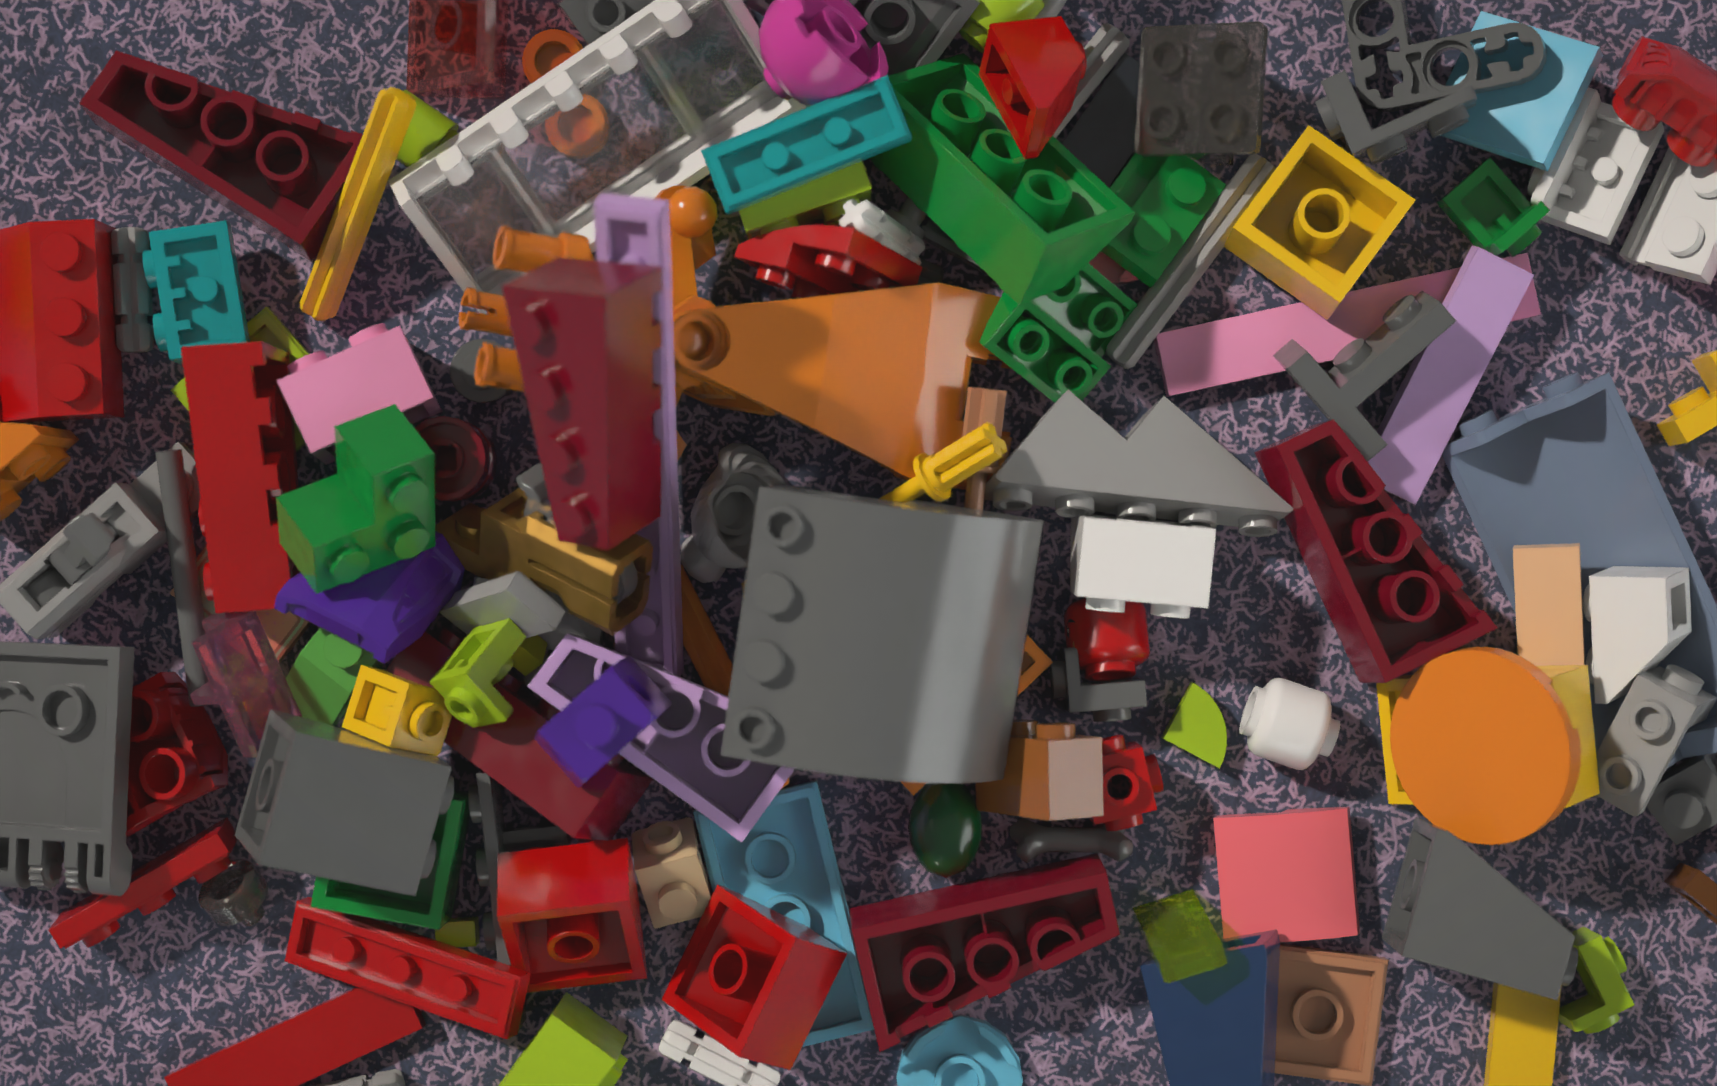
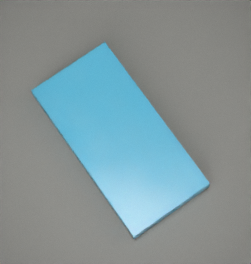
[693,780,874,1047]

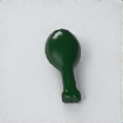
[908,783,982,878]

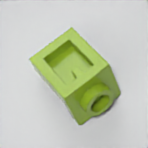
[430,618,526,728]

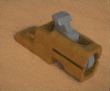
[435,464,653,635]

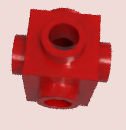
[1088,735,1164,831]

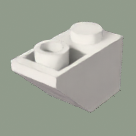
[1583,566,1692,704]

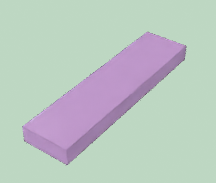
[1366,246,1534,505]

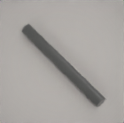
[155,449,216,707]

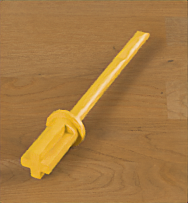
[741,422,1007,595]

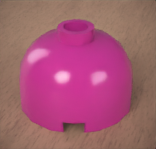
[759,0,889,106]

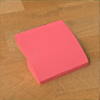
[1213,807,1360,943]

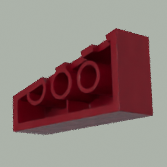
[79,50,363,261]
[502,257,662,550]
[1254,419,1498,683]
[850,853,1120,1052]

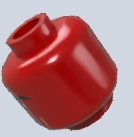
[1064,597,1150,681]

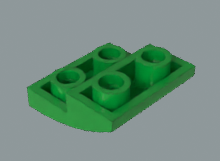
[979,263,1138,403]

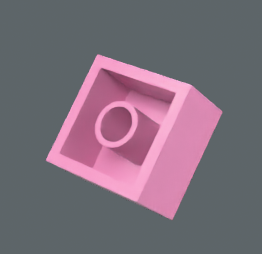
[277,323,442,465]

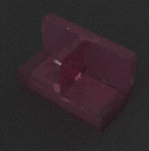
[190,611,302,757]

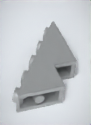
[984,390,1294,537]

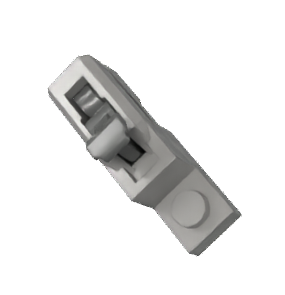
[0,441,200,639]

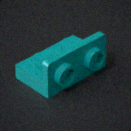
[142,220,250,365]

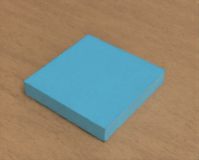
[1440,11,1603,172]

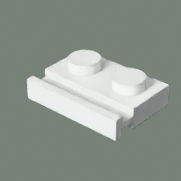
[1619,147,1717,285]

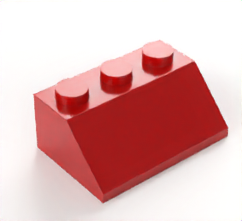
[0,219,125,423]

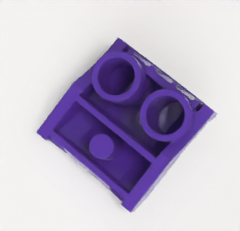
[274,531,465,663]

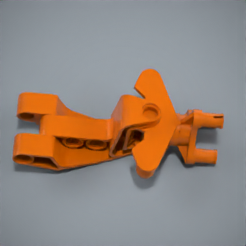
[459,186,1013,490]

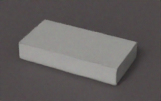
[439,572,566,638]

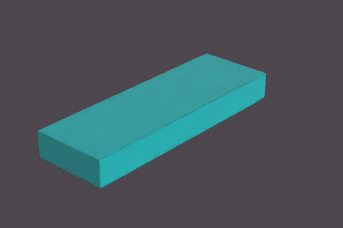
[701,75,912,215]

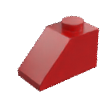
[979,16,1087,159]

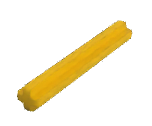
[300,87,416,322]

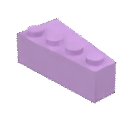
[528,633,795,843]

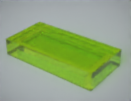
[1133,889,1227,983]

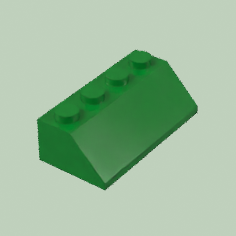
[869,53,1135,305]

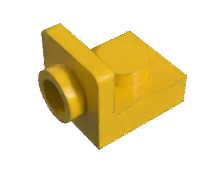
[1656,350,1717,446]
[342,665,452,756]

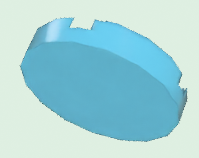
[896,1015,1023,1086]

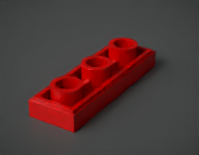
[48,817,237,949]

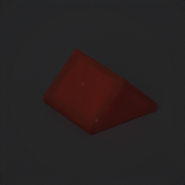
[406,0,508,99]

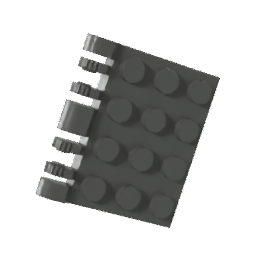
[0,641,134,896]

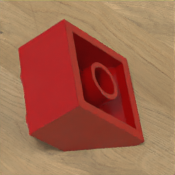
[497,838,647,993]
[661,884,847,1070]

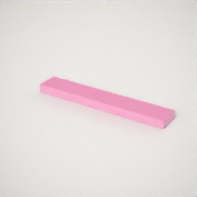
[1154,253,1541,397]

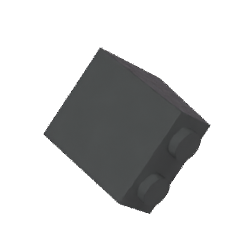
[235,709,454,896]
[1382,817,1578,1000]

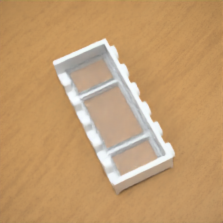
[388,0,807,314]

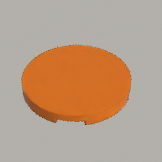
[1390,647,1581,845]

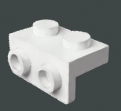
[1527,87,1664,245]

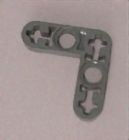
[1342,0,1547,112]

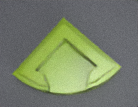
[1161,682,1227,769]

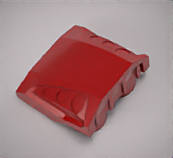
[1612,36,1717,167]
[126,671,228,838]

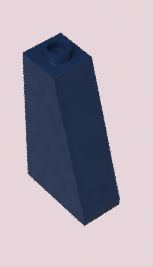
[1140,929,1280,1086]

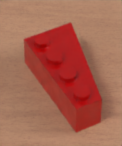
[181,341,300,613]

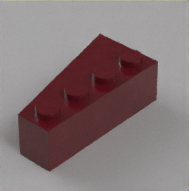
[386,625,653,840]

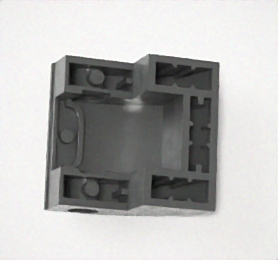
[721,484,1044,783]

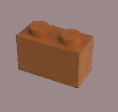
[975,719,1104,821]

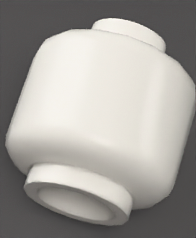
[1239,678,1340,770]

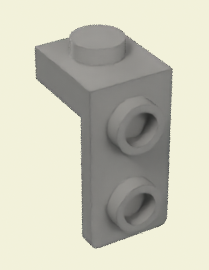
[1596,664,1717,816]

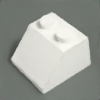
[1070,515,1216,618]

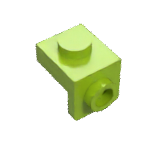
[1559,927,1634,1034]

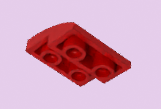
[734,225,923,299]

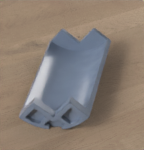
[1442,371,1717,768]

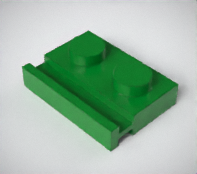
[1101,130,1226,288]

